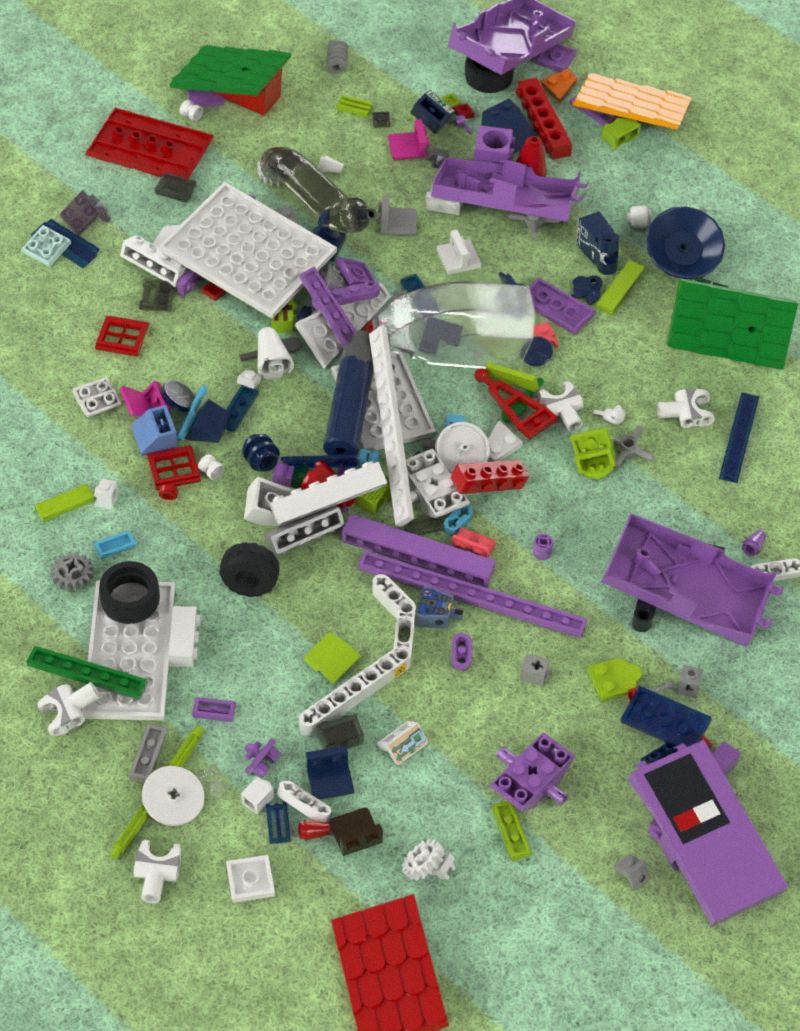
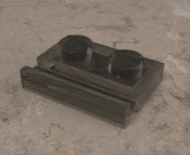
[155,172,197,203]

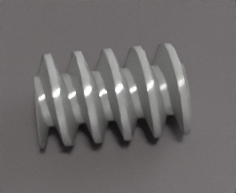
[326,39,348,75]

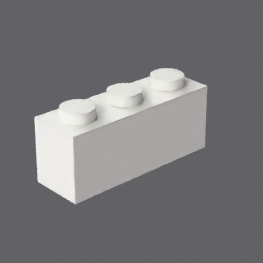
[168,606,201,667]

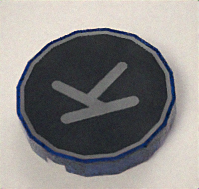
[161,380,195,412]

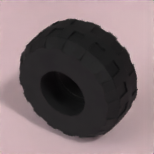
[219,542,280,597]

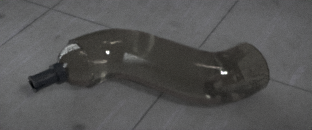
[260,146,376,233]

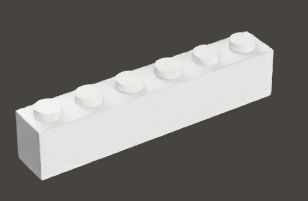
[270,461,387,527]

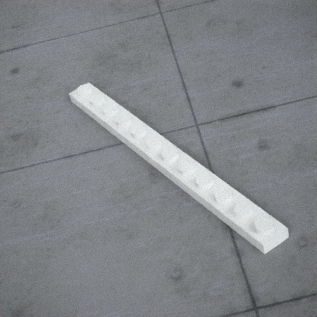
[369,325,414,527]

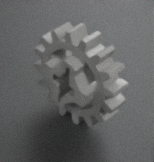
[51,552,94,591]

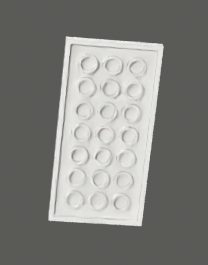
[82,581,175,721]

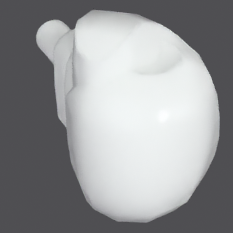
[593,405,626,425]

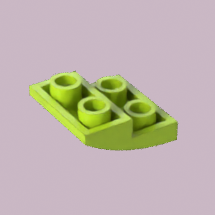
[302,632,361,684]

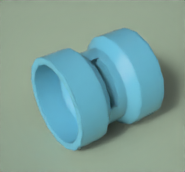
[359,448,380,467]

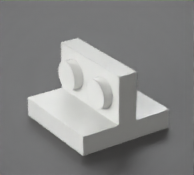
[437,230,481,275]

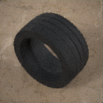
[465,57,514,93]
[99,561,160,624]

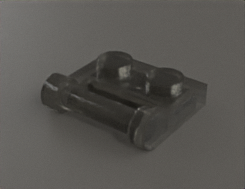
[139,277,175,312]

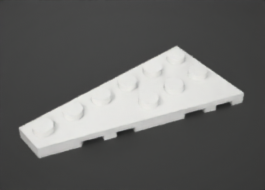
[295,282,391,369]

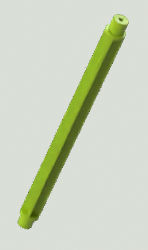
[110,726,204,860]

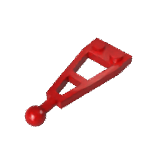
[474,368,557,440]

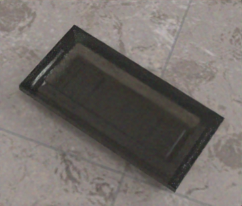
[404,516,445,536]

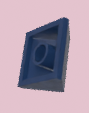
[185,399,232,443]

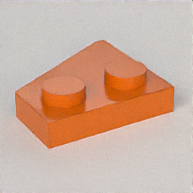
[541,68,577,103]

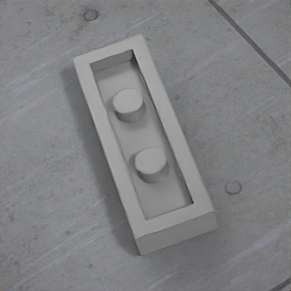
[129,724,168,783]

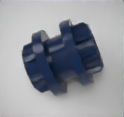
[242,434,280,472]

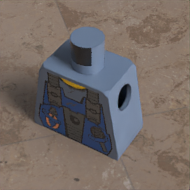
[416,586,464,628]

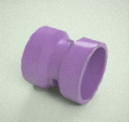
[533,534,553,560]

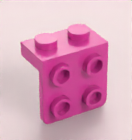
[388,119,429,160]
[120,381,171,417]

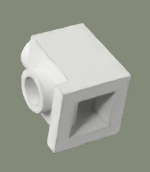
[94,479,118,510]

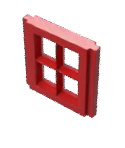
[95,315,149,357]
[147,445,201,491]

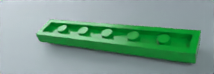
[26,646,148,700]

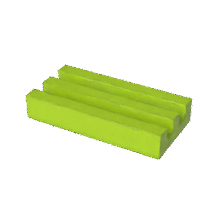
[336,95,373,118]

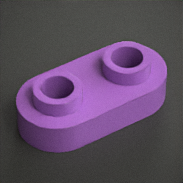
[452,633,472,671]

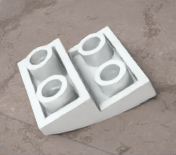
[73,377,122,417]

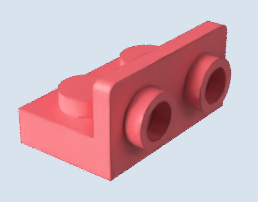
[452,527,496,557]

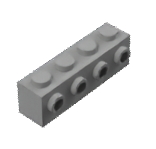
[263,506,345,555]

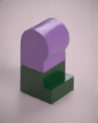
[272,463,309,490]

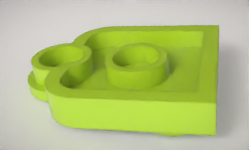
[587,658,642,702]

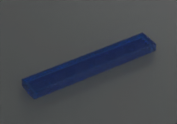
[719,392,759,483]

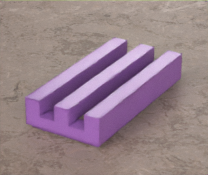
[192,697,236,722]

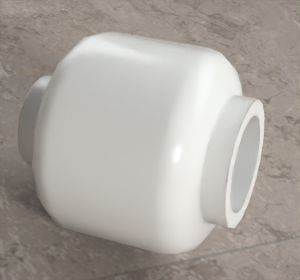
[627,205,652,229]

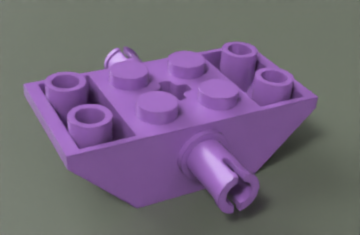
[490,732,575,811]

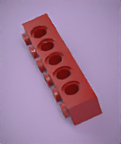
[516,77,572,160]

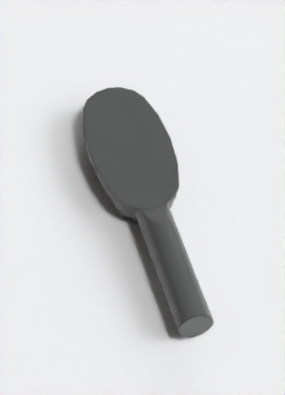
[239,337,302,362]

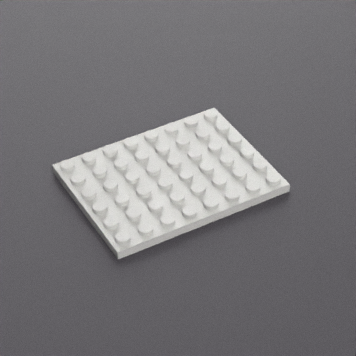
[159,182,337,319]

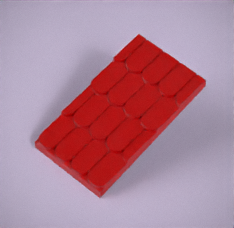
[85,108,214,183]
[331,894,449,1031]

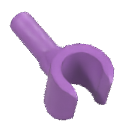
[454,115,473,134]

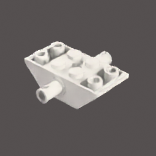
[406,449,470,518]

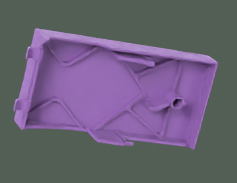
[448,0,576,75]

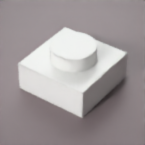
[237,370,262,389]

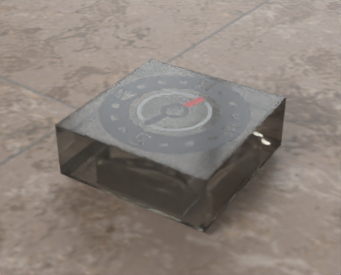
[372,112,390,128]

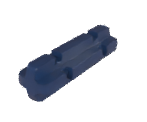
[294,305,312,324]

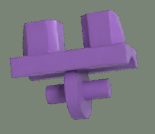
[245,738,281,778]

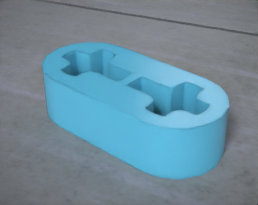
[444,505,473,535]

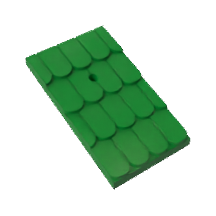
[170,45,291,116]
[667,278,798,369]

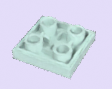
[21,225,71,267]

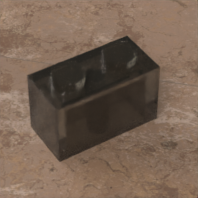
[317,714,364,749]

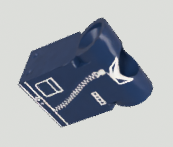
[577,211,620,275]

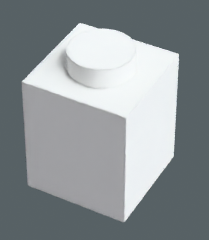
[241,777,274,815]

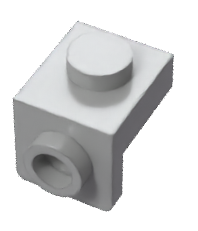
[614,854,650,890]

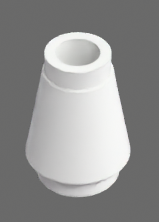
[318,156,344,174]

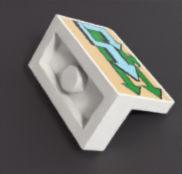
[377,721,428,765]

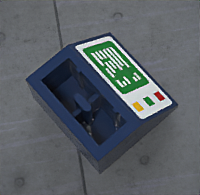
[410,90,456,134]

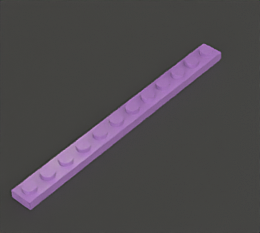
[358,551,587,638]

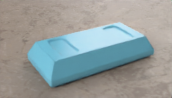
[93,530,137,559]

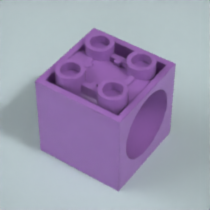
[474,125,515,164]

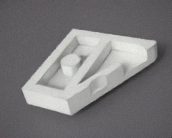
[488,421,523,462]

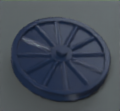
[520,337,553,367]

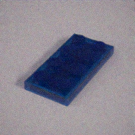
[620,686,712,747]

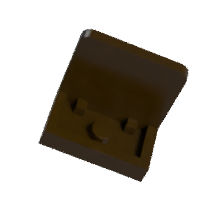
[329,807,383,856]

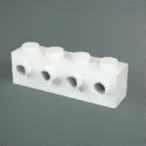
[120,236,189,287]

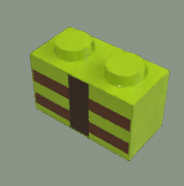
[271,298,297,333]

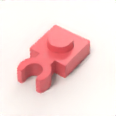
[531,321,558,348]

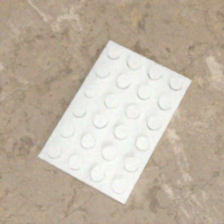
[332,351,436,451]

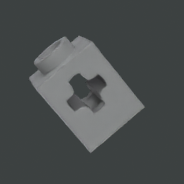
[520,654,552,686]
[677,665,703,698]

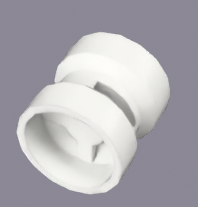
[180,100,203,122]
[198,454,225,480]

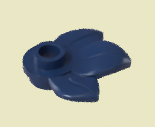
[571,275,603,305]

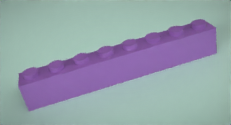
[342,514,496,588]

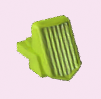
[570,427,616,480]

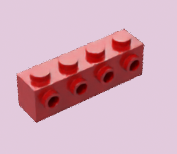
[450,459,529,494]

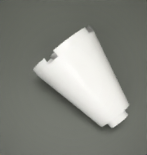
[257,327,294,379]

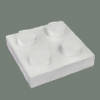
[226,855,275,903]

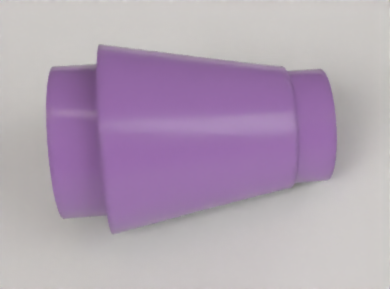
[742,530,766,556]

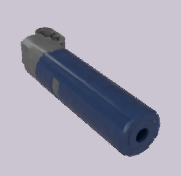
[323,329,391,461]

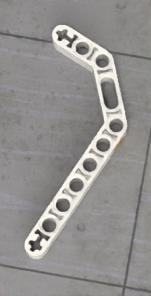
[299,574,416,737]

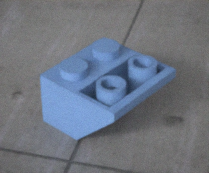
[131,405,178,456]

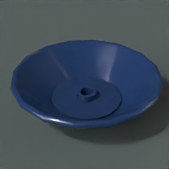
[646,206,725,280]

